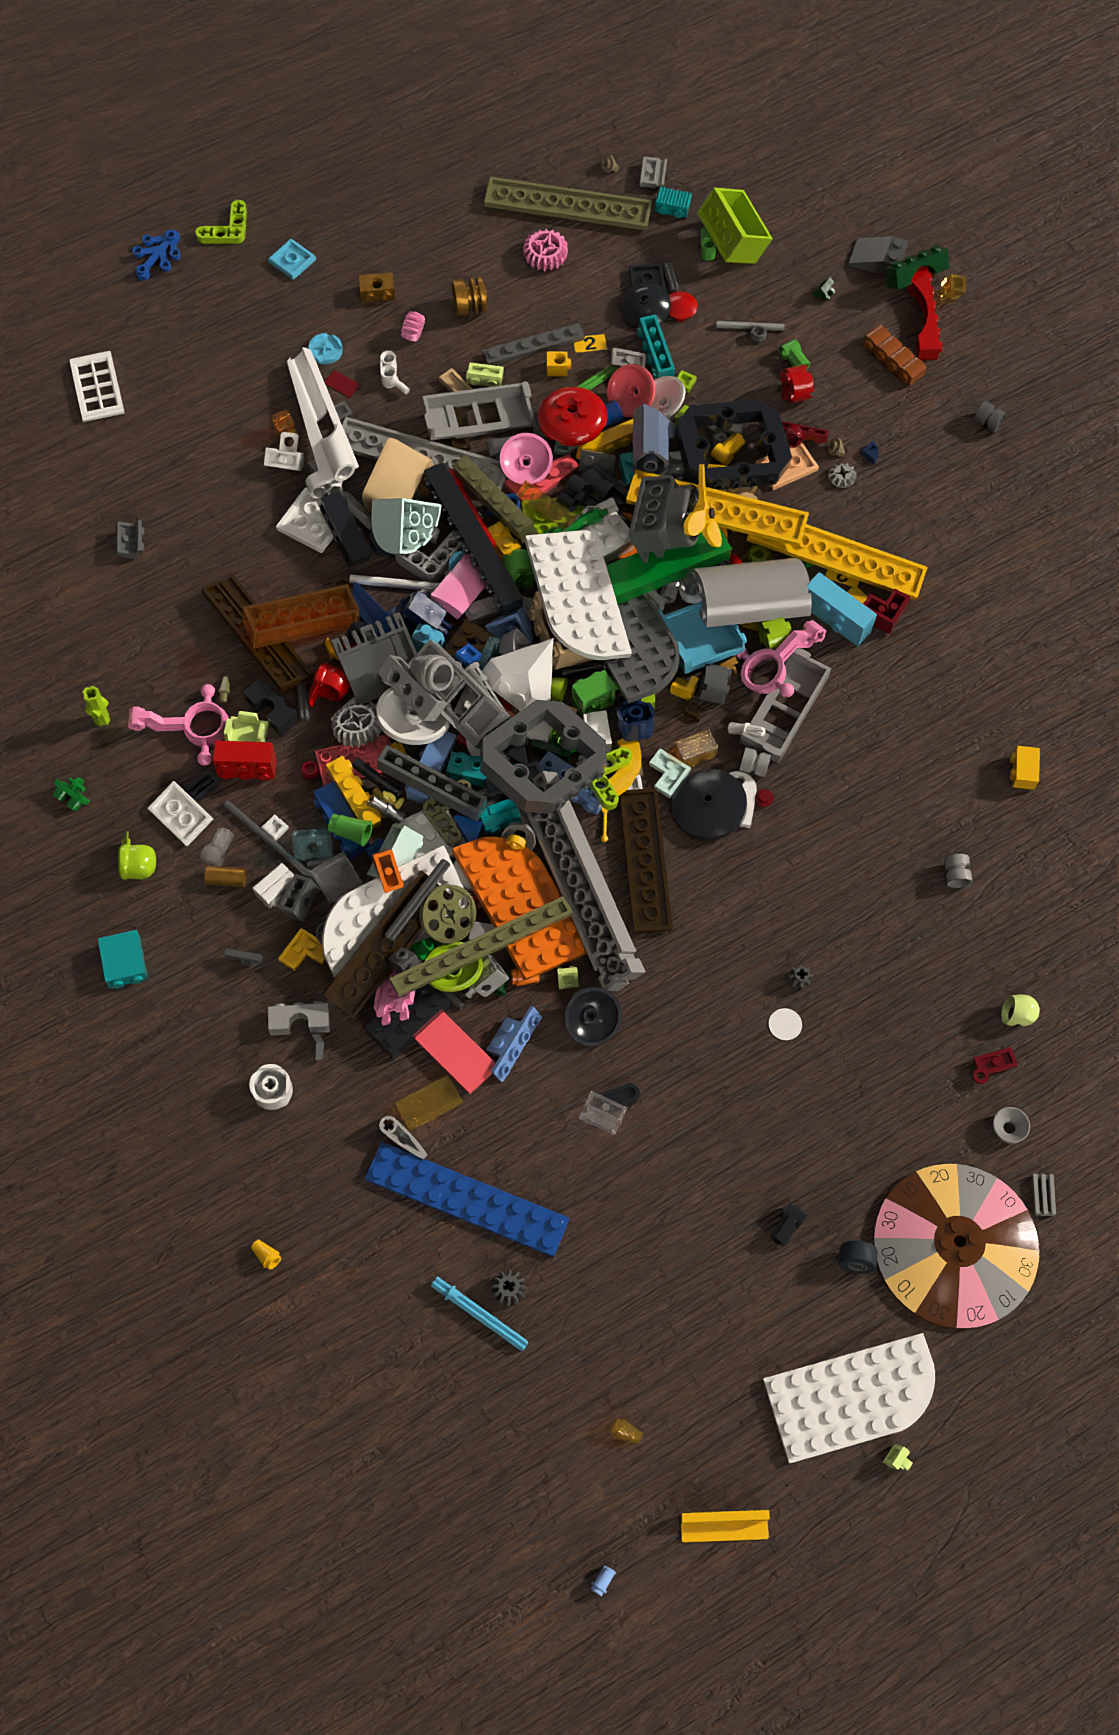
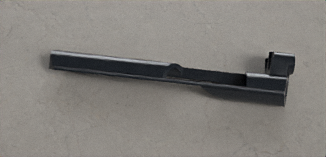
[556,466,731,567]

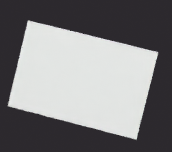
[148,781,213,846]

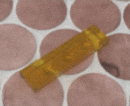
[516,480,577,529]

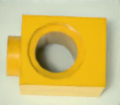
[547,352,571,376]

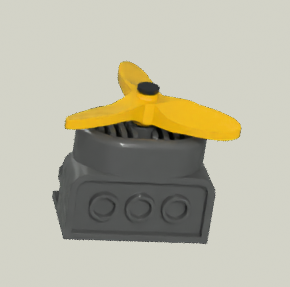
[628,464,722,563]

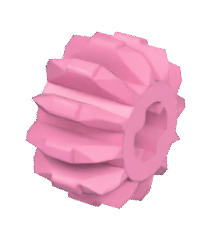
[401,311,425,342]

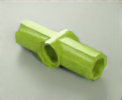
[82,686,110,727]

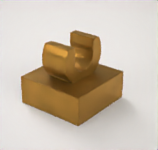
[715,656,738,674]

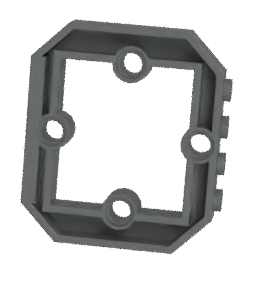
[480,700,607,814]

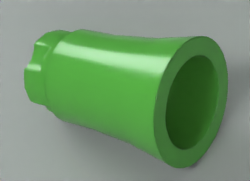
[328,814,373,847]

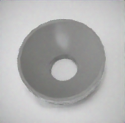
[501,822,536,851]
[993,1107,1030,1144]

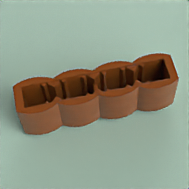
[863,324,927,386]

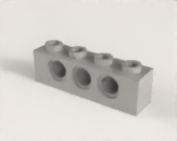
[377,655,447,721]

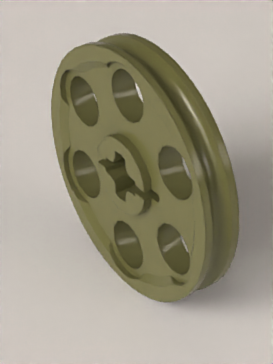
[419,884,476,943]

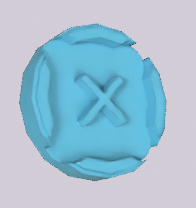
[308,333,342,364]

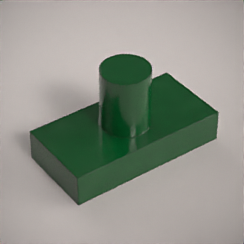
[533,734,571,764]

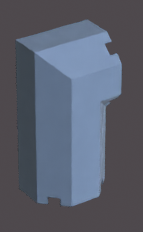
[633,404,675,476]

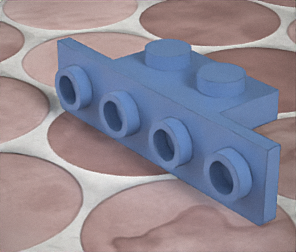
[486,1006,542,1082]

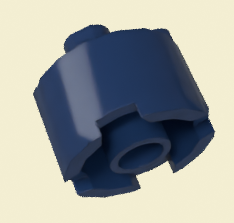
[617,699,654,742]

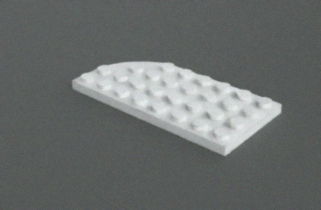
[525,529,632,660]
[322,845,467,978]
[763,1333,935,1464]

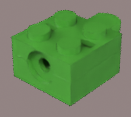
[571,670,619,720]

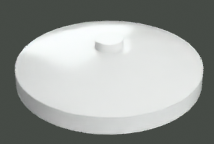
[376,687,452,745]

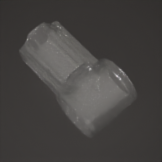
[200,827,234,867]

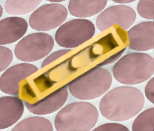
[576,419,633,459]

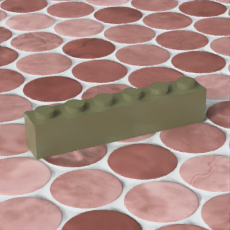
[452,455,536,543]

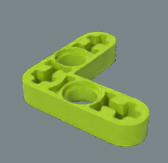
[196,200,247,244]
[590,747,632,810]

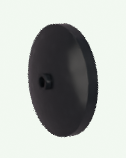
[671,769,748,840]

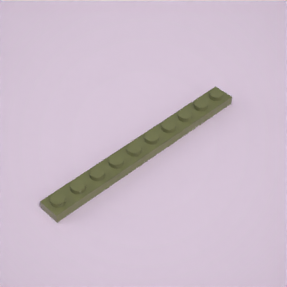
[389,896,573,998]

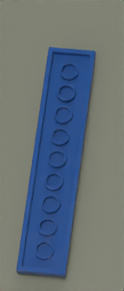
[365,1142,570,1257]

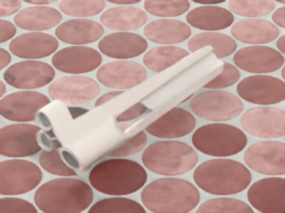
[287,347,359,498]

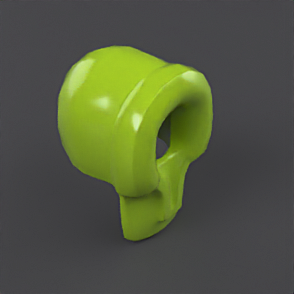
[118,831,156,880]

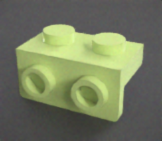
[466,363,504,387]

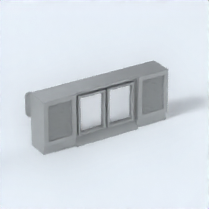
[422,382,534,440]
[408,639,511,749]
[739,648,831,764]

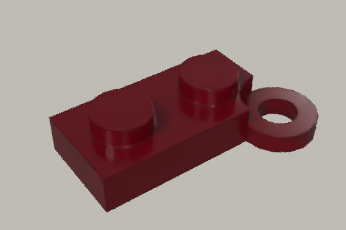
[972,1047,1018,1084]

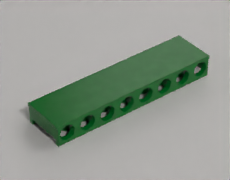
[606,524,732,605]

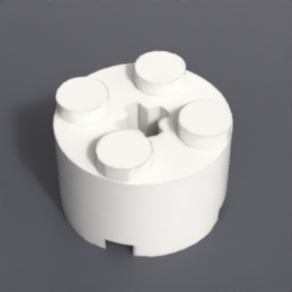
[249,1064,293,1110]

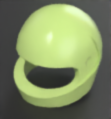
[1001,994,1040,1026]

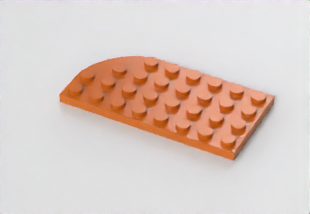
[452,837,587,981]

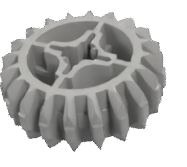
[332,703,382,748]

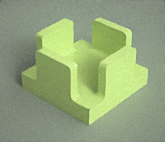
[224,711,269,742]

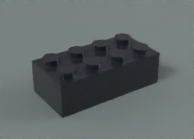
[365,984,451,1061]

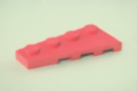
[504,454,579,503]

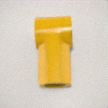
[711,433,745,466]

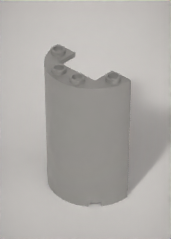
[683,558,812,628]

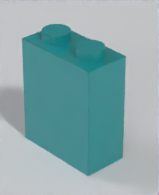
[98,930,148,989]

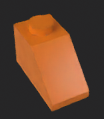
[371,849,404,893]

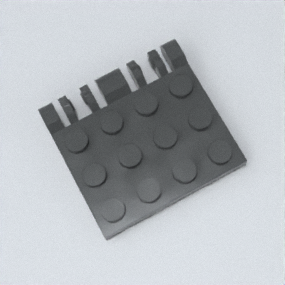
[331,612,417,705]

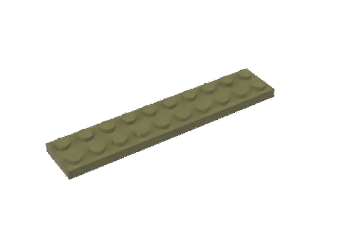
[484,177,652,231]

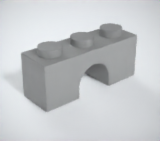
[268,1001,330,1036]

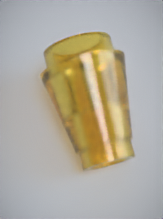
[610,1418,643,1444]

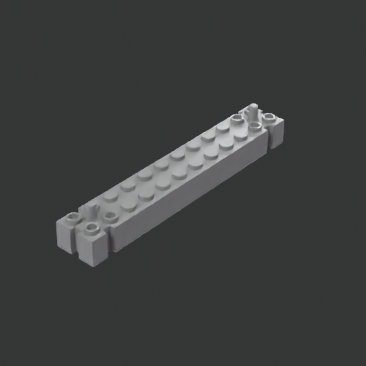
[526,771,645,991]

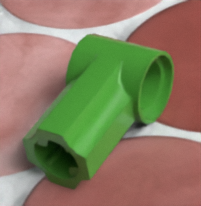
[701,227,716,261]
[779,339,810,370]

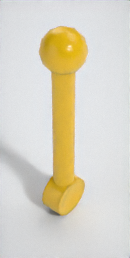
[601,807,609,842]

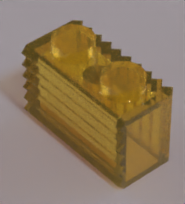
[674,729,718,767]

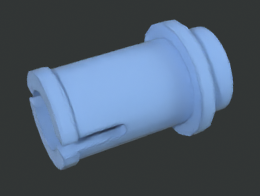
[591,1565,616,1597]

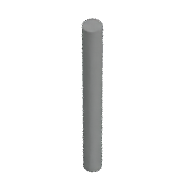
[716,321,784,331]

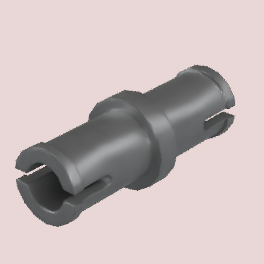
[367,795,405,824]

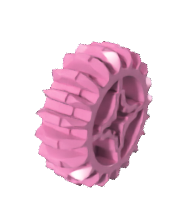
[523,228,568,272]

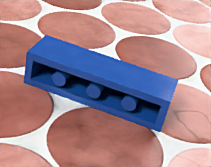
[312,782,370,859]

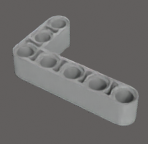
[394,512,482,582]

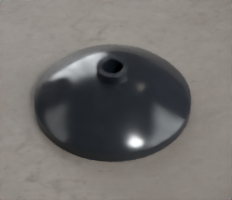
[620,282,671,329]
[564,986,622,1046]

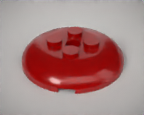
[537,387,607,446]

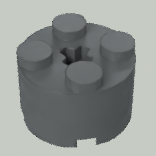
[698,663,732,704]

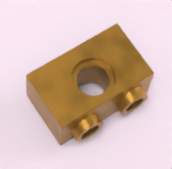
[359,272,395,302]

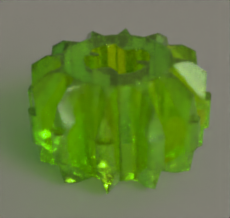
[742,544,773,563]

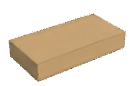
[439,368,472,392]

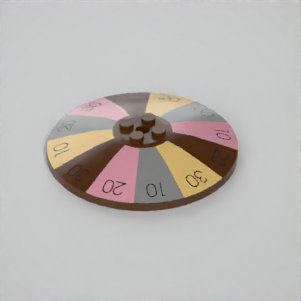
[873,1164,1039,1329]

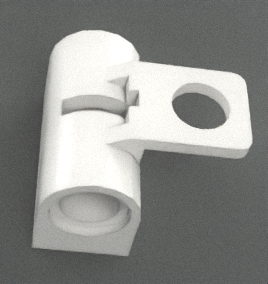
[264,432,304,471]
[583,711,612,752]

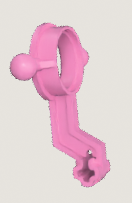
[734,620,826,698]
[128,684,229,766]

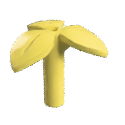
[373,788,404,819]

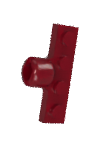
[758,421,829,448]

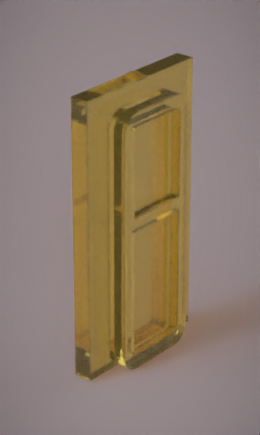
[395,1075,463,1131]

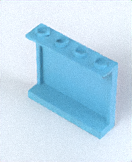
[658,601,747,674]

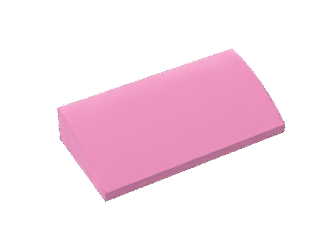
[430,554,486,620]

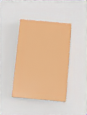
[755,442,819,490]

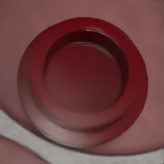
[301,761,320,780]
[755,789,774,808]

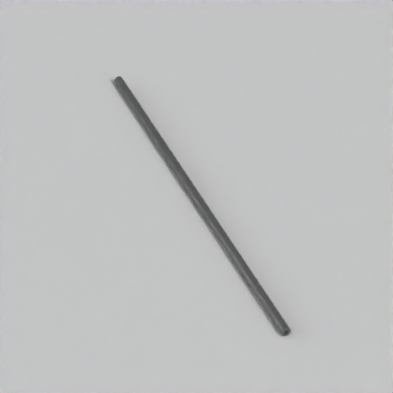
[223,800,466,1010]

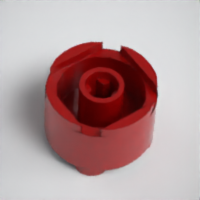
[779,364,814,403]

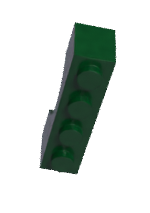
[885,245,949,290]

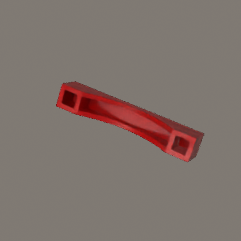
[906,266,943,360]

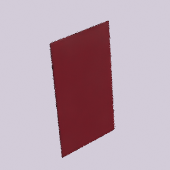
[324,370,361,398]

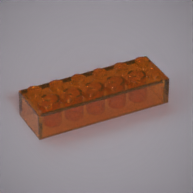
[242,584,360,649]

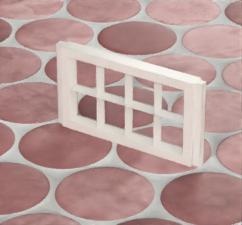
[69,351,125,422]

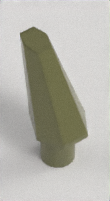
[218,677,230,703]

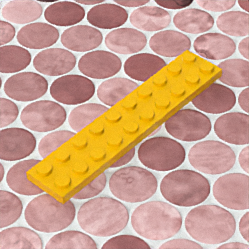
[626,470,809,547]
[746,524,928,601]

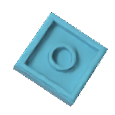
[268,239,316,280]

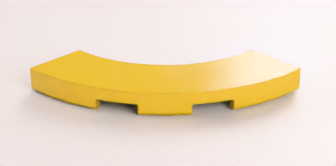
[608,738,641,796]

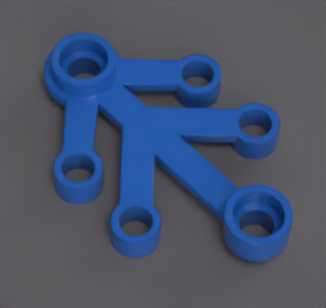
[132,230,181,281]

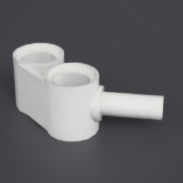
[380,351,410,394]

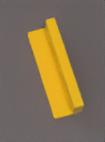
[680,1510,770,1542]

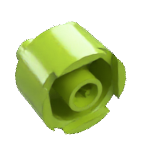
[757,617,792,651]

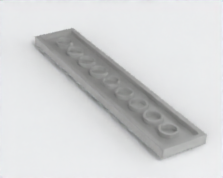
[342,417,507,491]

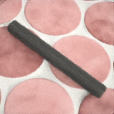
[385,859,450,941]

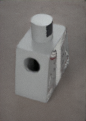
[462,955,509,998]

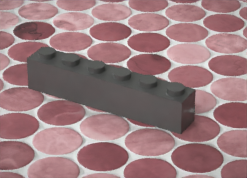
[377,745,487,821]

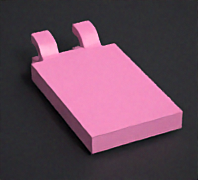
[373,970,415,1025]

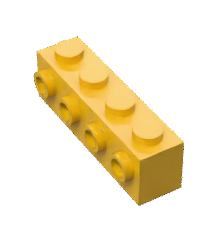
[326,756,382,830]

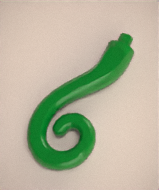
[541,507,609,534]

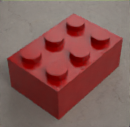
[213,740,277,781]

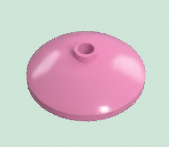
[500,433,553,486]

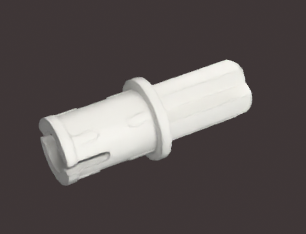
[728,722,766,737]

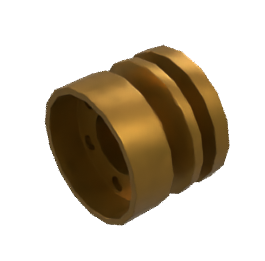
[452,276,487,317]

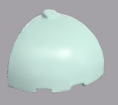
[372,498,441,554]

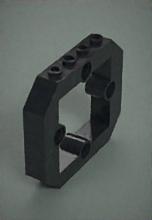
[675,400,792,490]

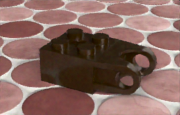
[445,619,497,687]

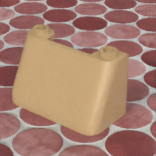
[362,437,434,513]

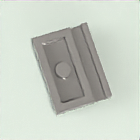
[640,157,667,188]

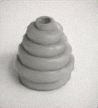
[411,654,454,692]

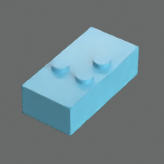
[807,572,877,647]

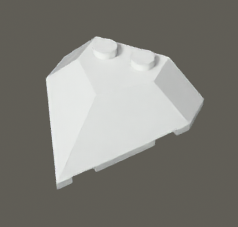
[482,638,554,711]

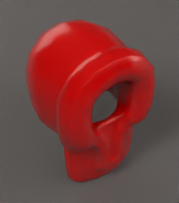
[308,662,350,707]

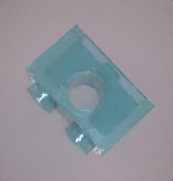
[292,828,334,861]

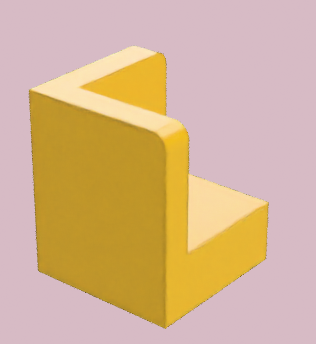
[670,676,699,701]

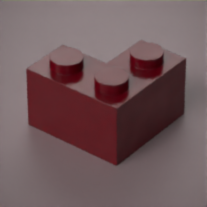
[864,589,911,634]

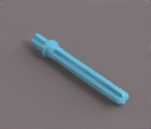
[431,1276,528,1351]

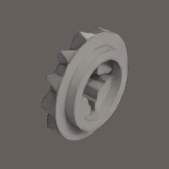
[828,462,856,488]

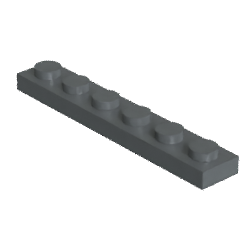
[483,323,585,366]

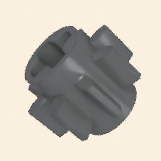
[788,964,814,990]

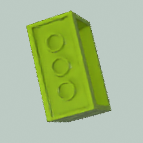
[697,188,773,264]

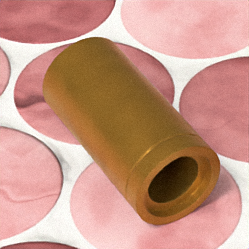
[205,866,247,887]

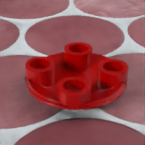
[669,291,698,322]

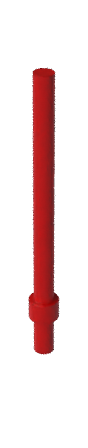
[448,469,497,549]

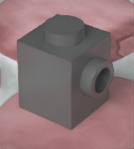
[388,946,421,974]

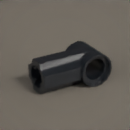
[769,1203,808,1247]

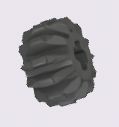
[491,1270,527,1306]

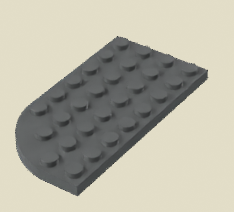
[603,593,679,704]

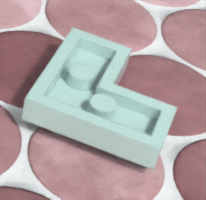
[649,749,691,798]

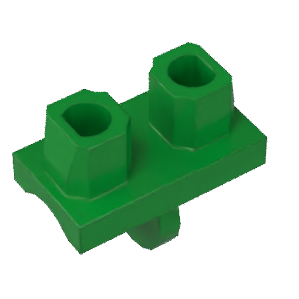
[52,777,90,811]
[410,937,446,963]

